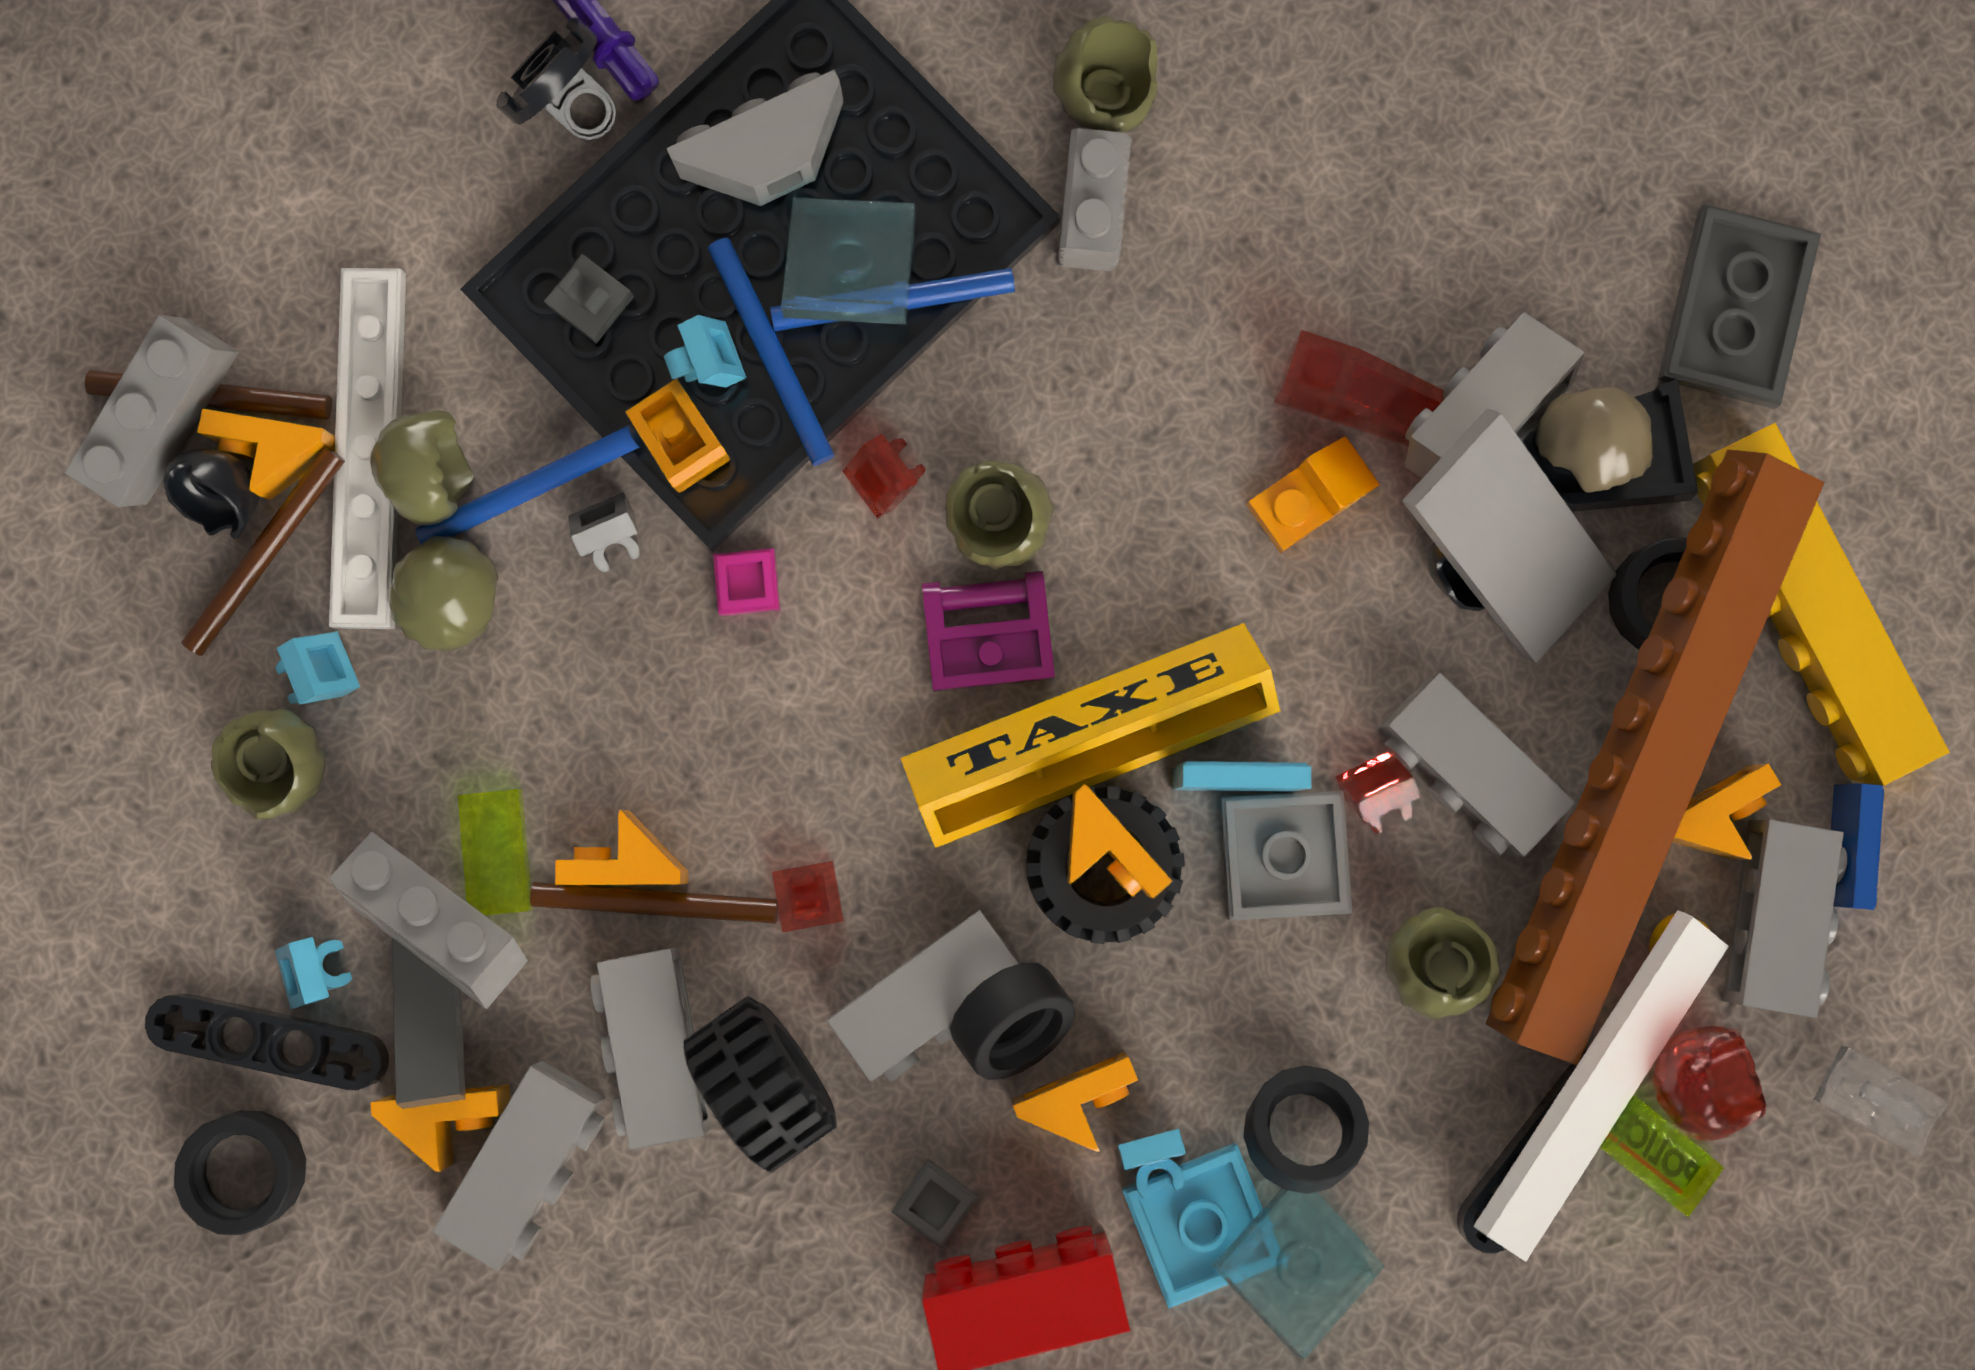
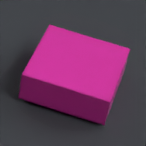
[713,548,780,616]

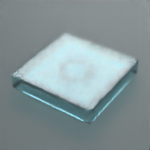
[781,198,916,324]
[1212,1188,1385,1359]

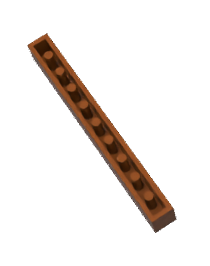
[1485,449,1825,1065]

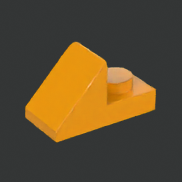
[625,379,730,493]
[197,409,335,500]
[1246,436,1380,554]
[1672,763,1781,860]
[1067,784,1172,898]
[555,810,688,885]
[1012,1051,1138,1152]
[370,1084,510,1172]

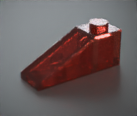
[1273,330,1445,446]

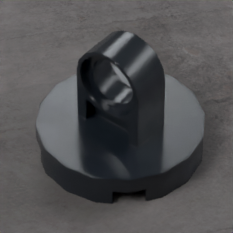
[496,17,616,140]

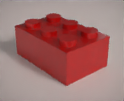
[922,1226,1131,1370]

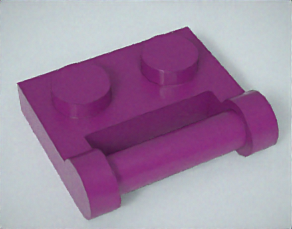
[922,570,1055,692]

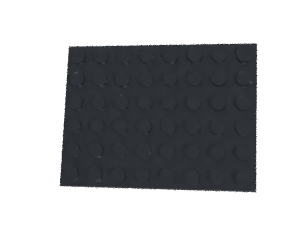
[460,0,1061,552]

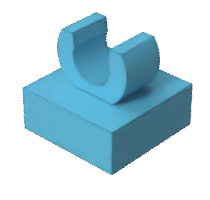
[664,315,747,388]
[275,631,360,705]
[275,937,352,1009]
[1117,1129,1186,1199]

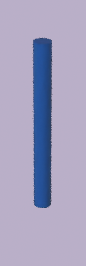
[707,238,835,466]
[770,268,1015,331]
[415,425,641,544]

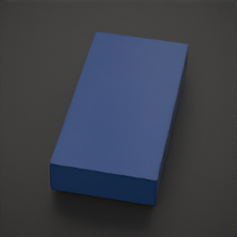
[1831,783,1884,910]

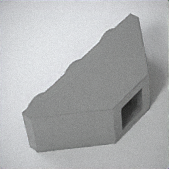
[666,70,843,206]

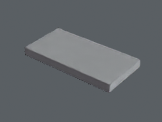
[1402,408,1617,663]

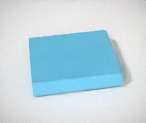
[1172,761,1311,792]
[1121,1143,1284,1309]

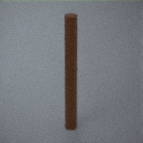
[85,370,332,420]
[181,447,345,656]
[530,882,778,924]

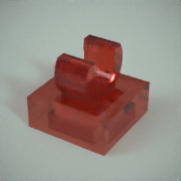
[842,434,926,519]
[1335,752,1421,834]
[772,861,845,932]

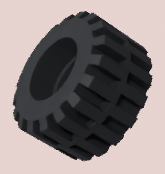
[1026,786,1185,944]
[683,996,837,1173]

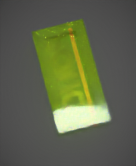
[457,789,533,916]
[1599,1095,1725,1218]

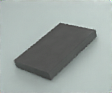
[1658,204,1821,409]

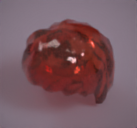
[1652,1025,1766,1141]

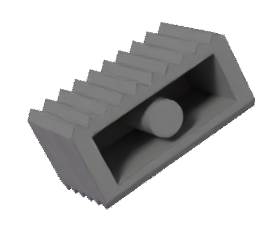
[1058,128,1132,271]

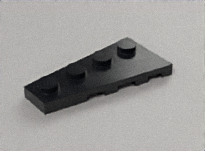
[1522,379,1698,512]

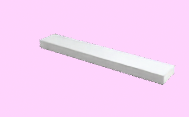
[329,268,406,629]
[1473,910,1729,1262]

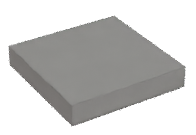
[1220,791,1352,921]

